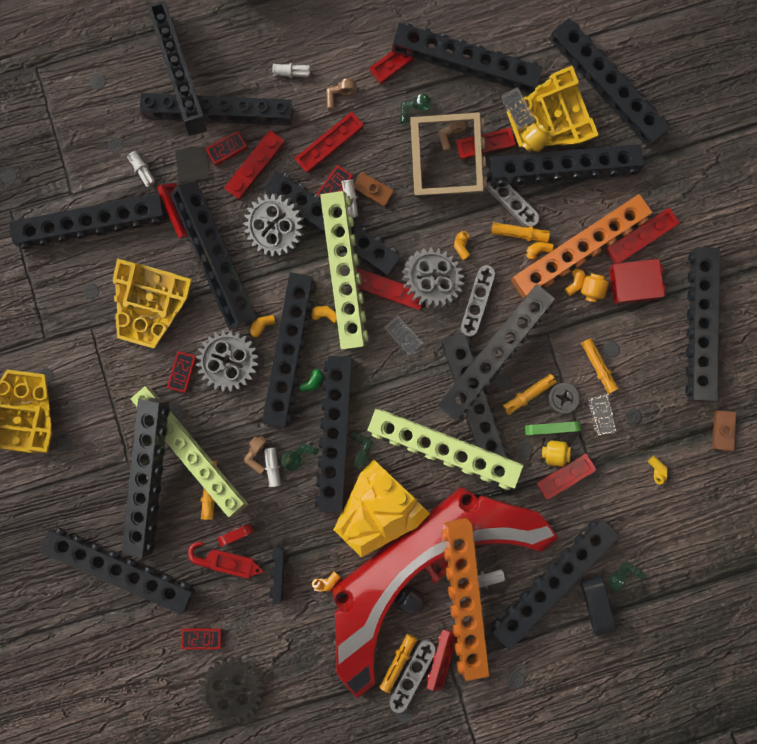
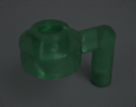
[400,94,432,124]
[350,431,372,469]
[281,443,319,471]
[608,561,645,592]

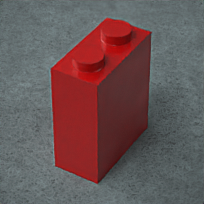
[609,259,666,305]

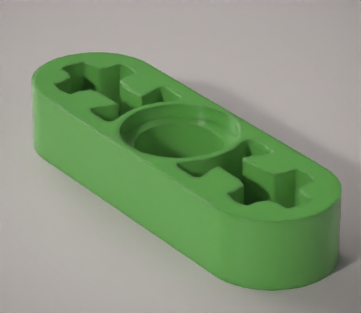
[525,421,581,435]

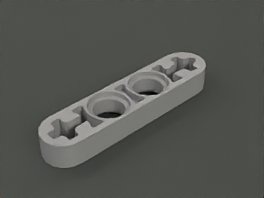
[483,170,539,228]
[460,265,495,337]
[390,639,435,713]

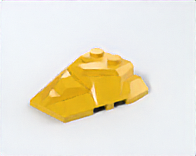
[507,66,599,148]
[113,259,192,348]
[0,370,52,454]
[334,460,430,557]

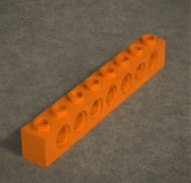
[511,194,652,299]
[441,518,489,681]

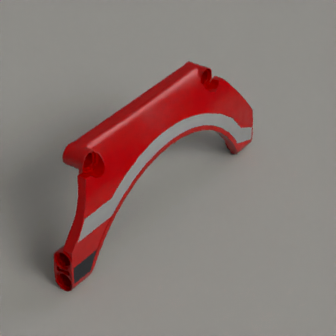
[332,487,559,699]

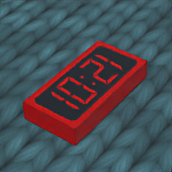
[206,131,248,166]
[316,165,353,198]
[167,351,197,393]
[181,628,222,649]

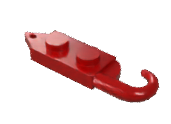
[188,542,264,579]

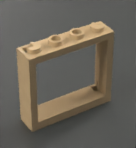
[410,112,486,196]

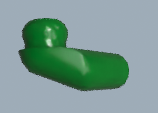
[299,369,323,393]

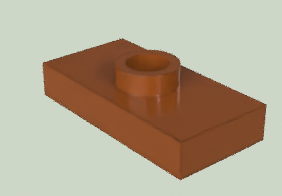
[354,172,394,208]
[712,411,736,451]

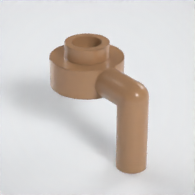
[326,78,357,110]
[438,121,469,152]
[244,436,267,475]

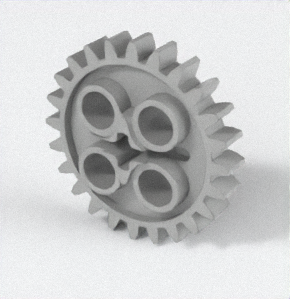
[243,193,305,256]
[402,247,464,309]
[196,330,259,392]

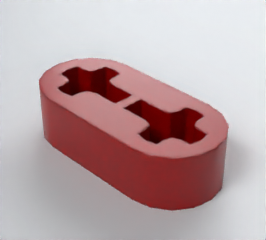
[217,523,254,547]

